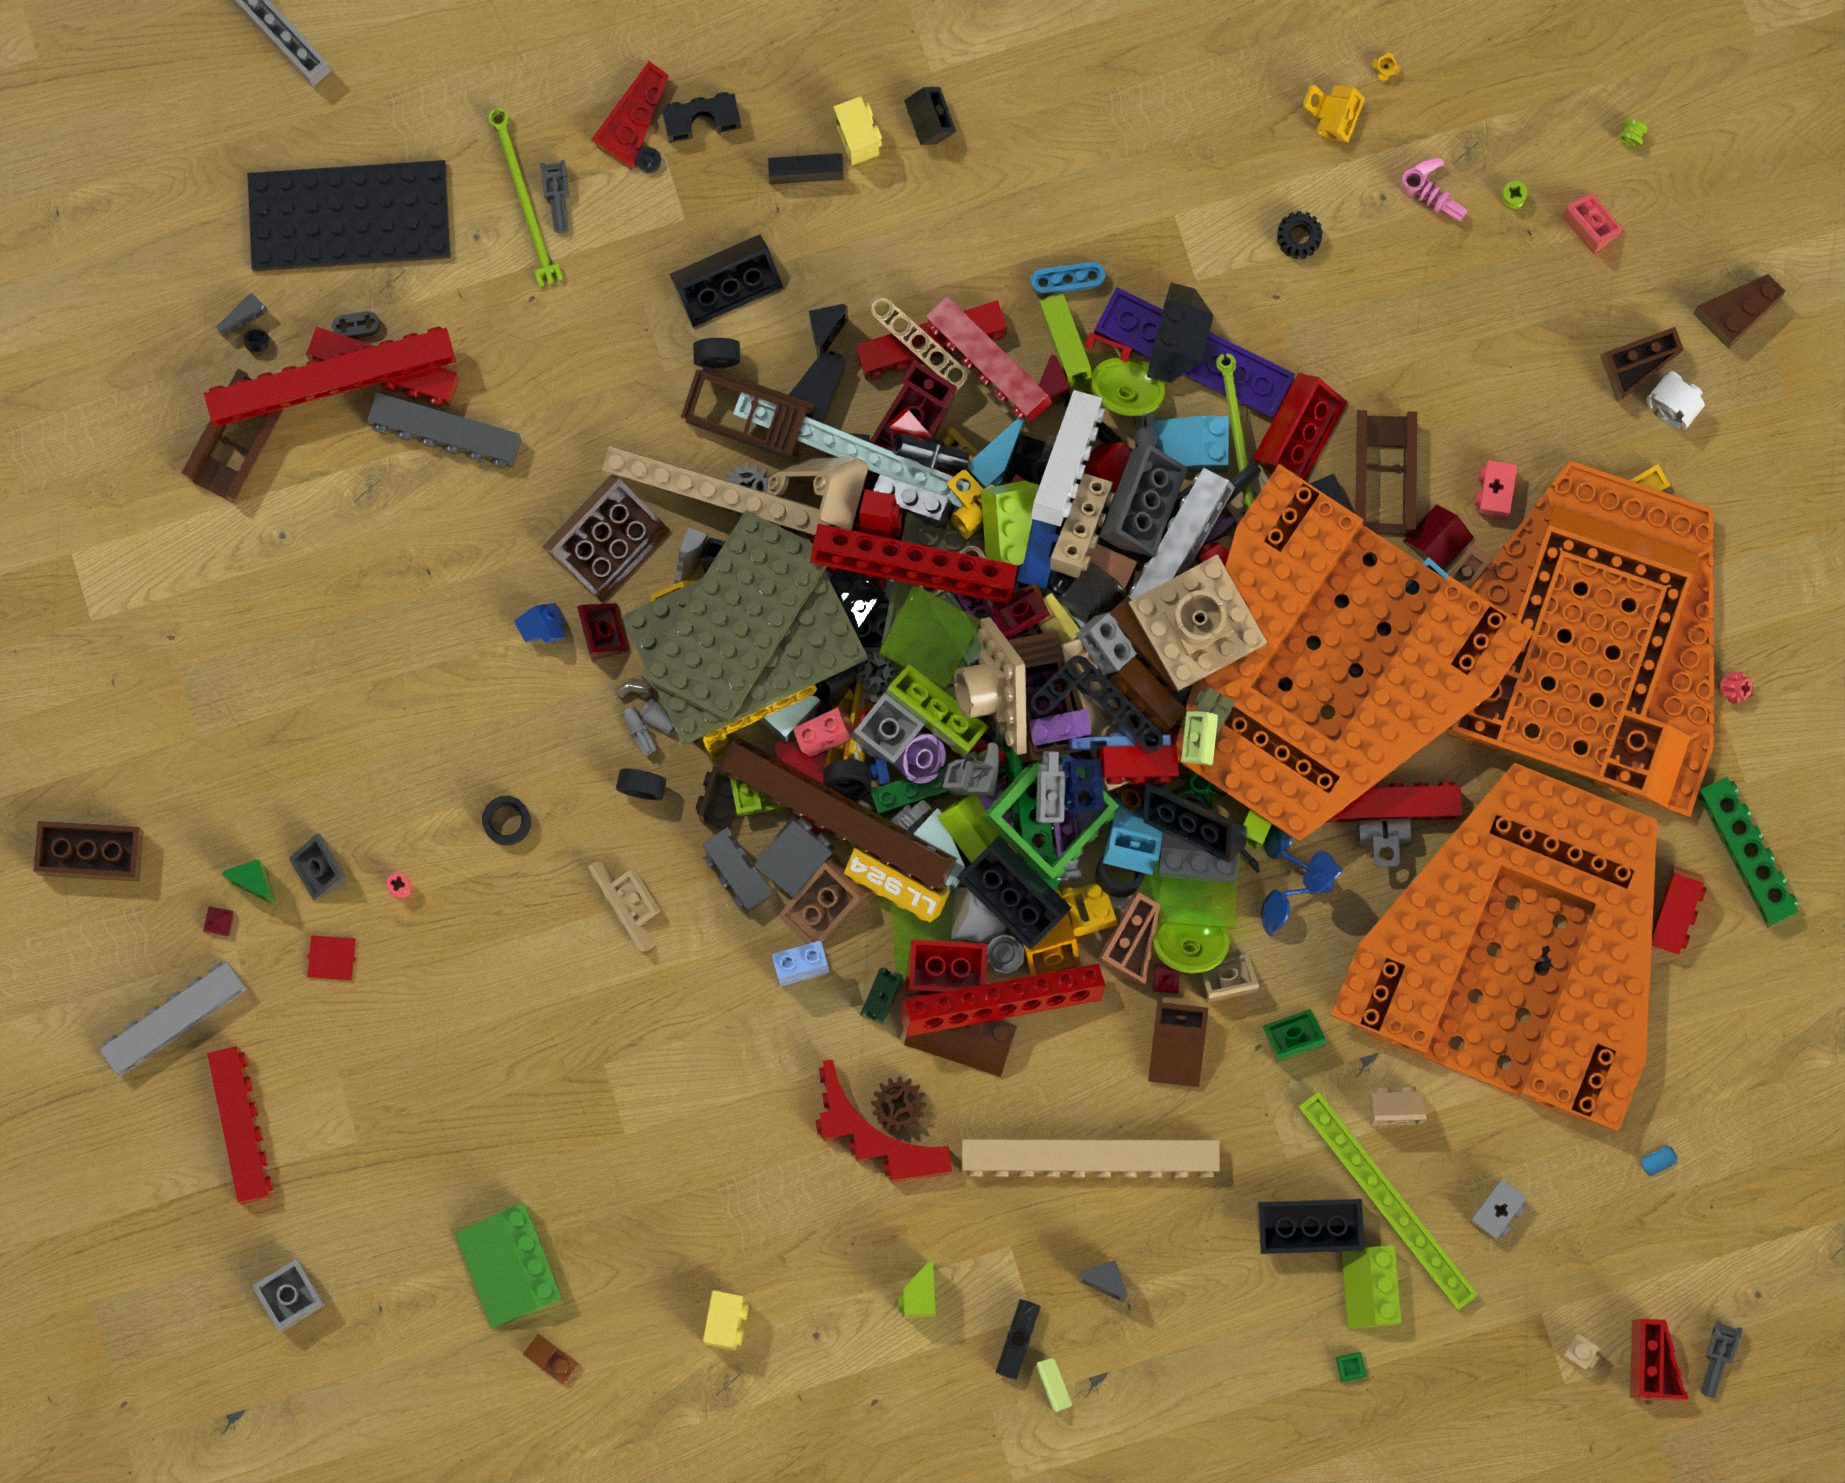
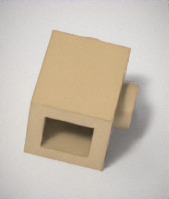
[1561,1334,1600,1371]

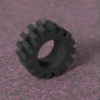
[1277,211,1323,259]

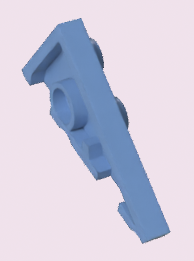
[1069,733,1171,750]

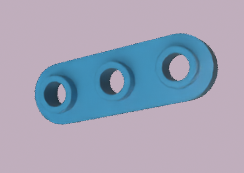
[1031,262,1105,295]

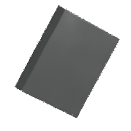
[289,833,348,901]
[1078,1260,1127,1303]

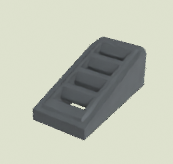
[217,293,268,337]

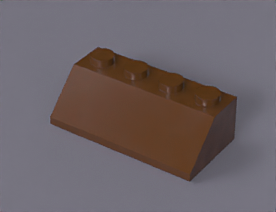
[904,993,1017,1077]

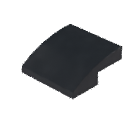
[830,568,886,635]

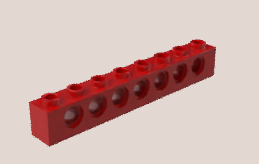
[810,524,1018,604]
[900,964,1106,1037]

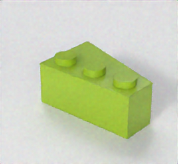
[981,481,1040,565]

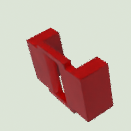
[1084,332,1133,362]

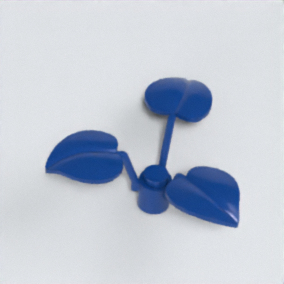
[1261,825,1343,936]

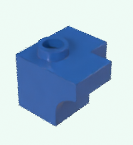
[514,603,567,643]

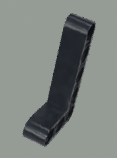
[1029,655,1163,754]

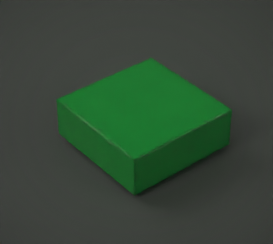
[1335,1352,1367,1383]

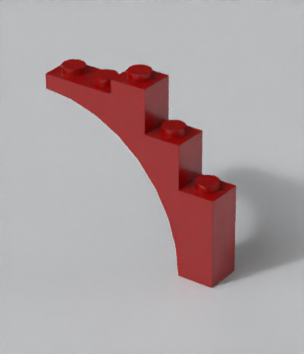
[815,1059,952,1183]

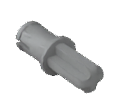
[621,707,657,756]

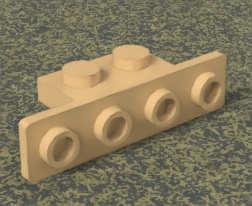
[588,861,660,951]

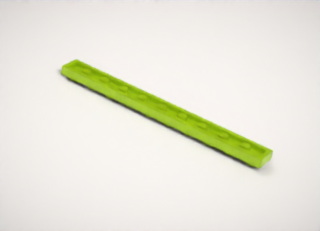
[1298,1091,1478,1311]

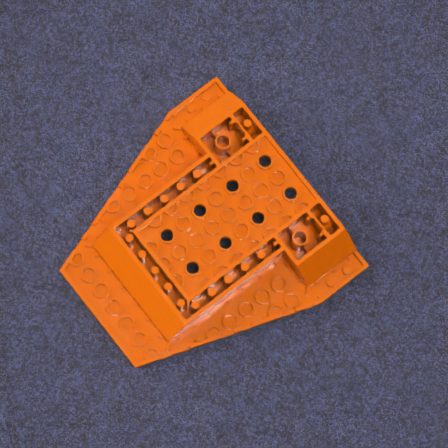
[1443,461,1714,818]
[1176,464,1534,843]
[1330,763,1657,1132]

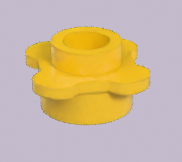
[1372,53,1401,81]

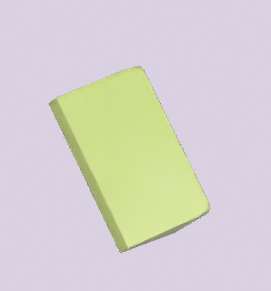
[1181,711,1218,765]
[1036,1358,1072,1413]

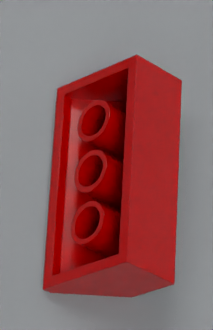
[1252,373,1347,481]

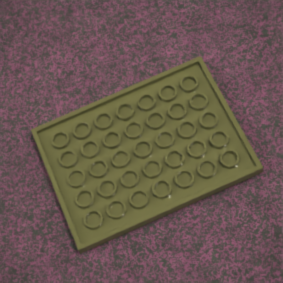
[621,532,868,746]

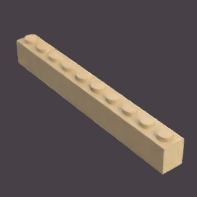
[602,446,834,535]
[962,1139,1220,1178]

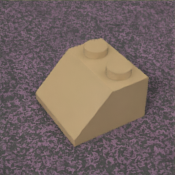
[1369,1087,1426,1126]

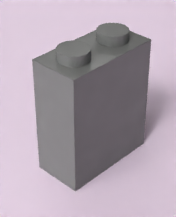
[754,814,833,897]

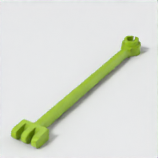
[488,108,563,287]
[1216,353,1254,522]

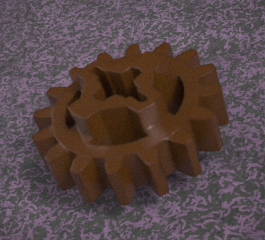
[871,1076,927,1133]

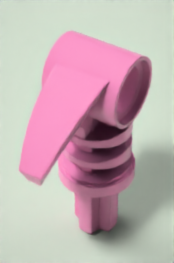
[1401,158,1467,221]

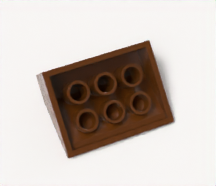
[543,475,670,602]

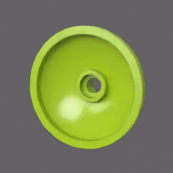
[1090,357,1165,416]
[1153,910,1229,973]

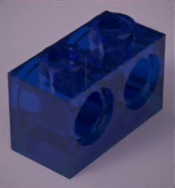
[1063,759,1105,813]

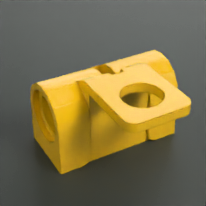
[1303,85,1365,142]
[947,470,995,540]

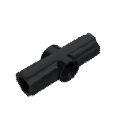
[893,433,970,472]
[995,1299,1041,1380]

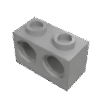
[1076,613,1137,675]

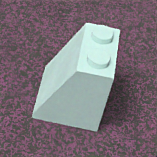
[759,696,821,742]
[914,809,965,890]

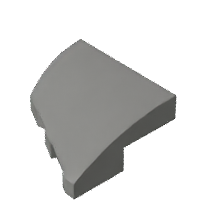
[674,528,708,583]
[943,743,999,796]

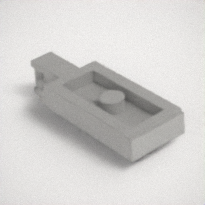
[1036,751,1065,822]

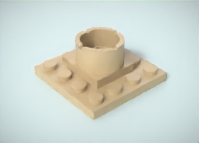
[1128,554,1267,692]
[954,617,1027,755]

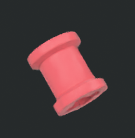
[386,872,412,899]

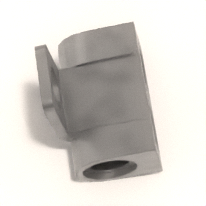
[1357,818,1411,867]

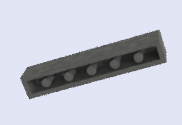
[367,392,522,469]

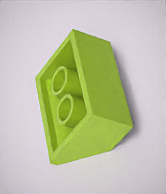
[1341,1245,1401,1329]

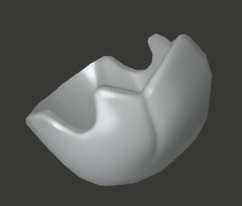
[987,935,1025,974]

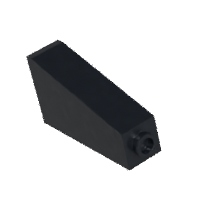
[768,351,846,448]

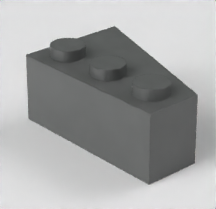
[702,827,773,914]

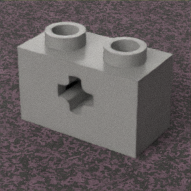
[1469,1179,1527,1241]

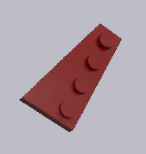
[591,61,669,169]

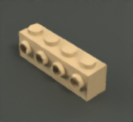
[1050,473,1115,579]

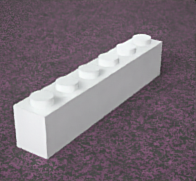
[1031,390,1105,527]

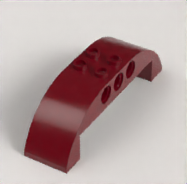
[851,360,957,532]

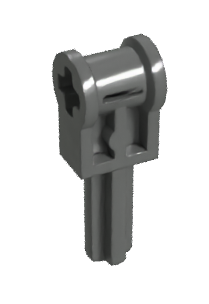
[540,160,570,233]
[1701,1320,1742,1398]

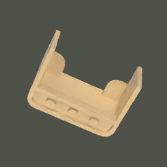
[767,457,868,533]

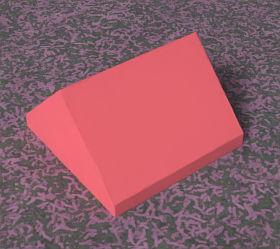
[1562,193,1624,254]

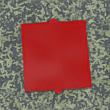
[307,935,356,981]

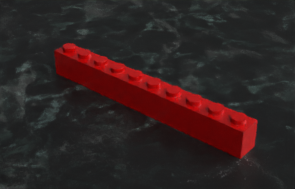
[204,327,456,428]

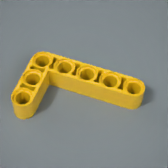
[701,684,817,761]

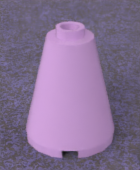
[893,733,946,783]

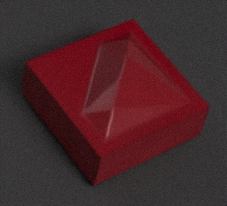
[203,906,235,937]
[1153,964,1180,993]

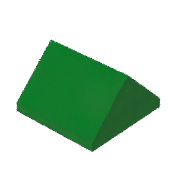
[222,859,276,905]
[1263,1009,1326,1063]

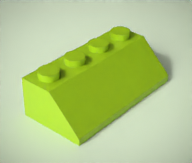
[885,664,989,758]

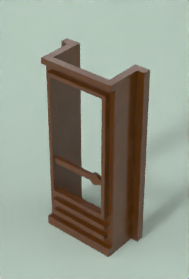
[681,366,815,461]
[181,369,284,503]
[1355,410,1417,535]
[1008,630,1082,763]

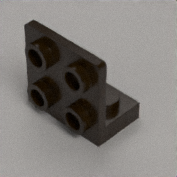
[695,766,736,830]

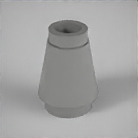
[639,698,674,734]

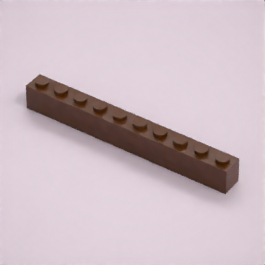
[720,738,958,889]

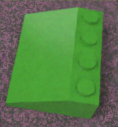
[455,1202,563,1329]

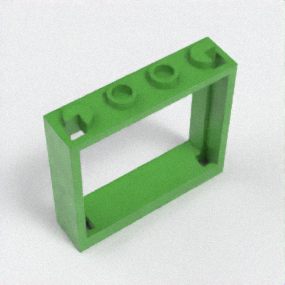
[981,742,1119,880]

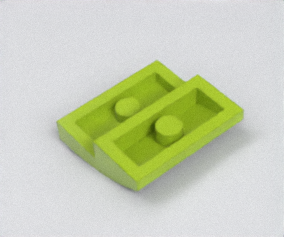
[730,778,789,815]

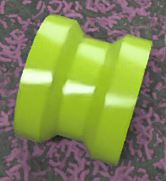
[1618,118,1648,147]
[1501,180,1528,210]

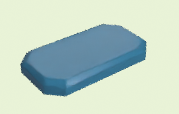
[1641,1146,1677,1175]

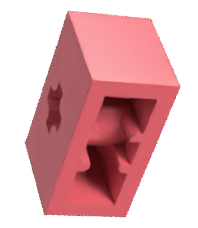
[1475,460,1517,519]
[793,708,854,757]

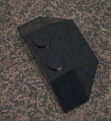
[1147,283,1214,383]

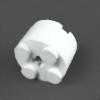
[1646,371,1705,430]

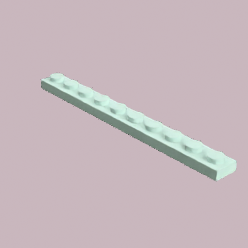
[733,392,971,507]

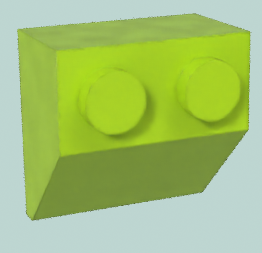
[898,1261,936,1318]

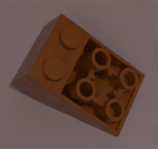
[1148,1002,1209,1087]

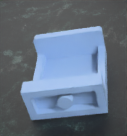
[772,941,829,987]

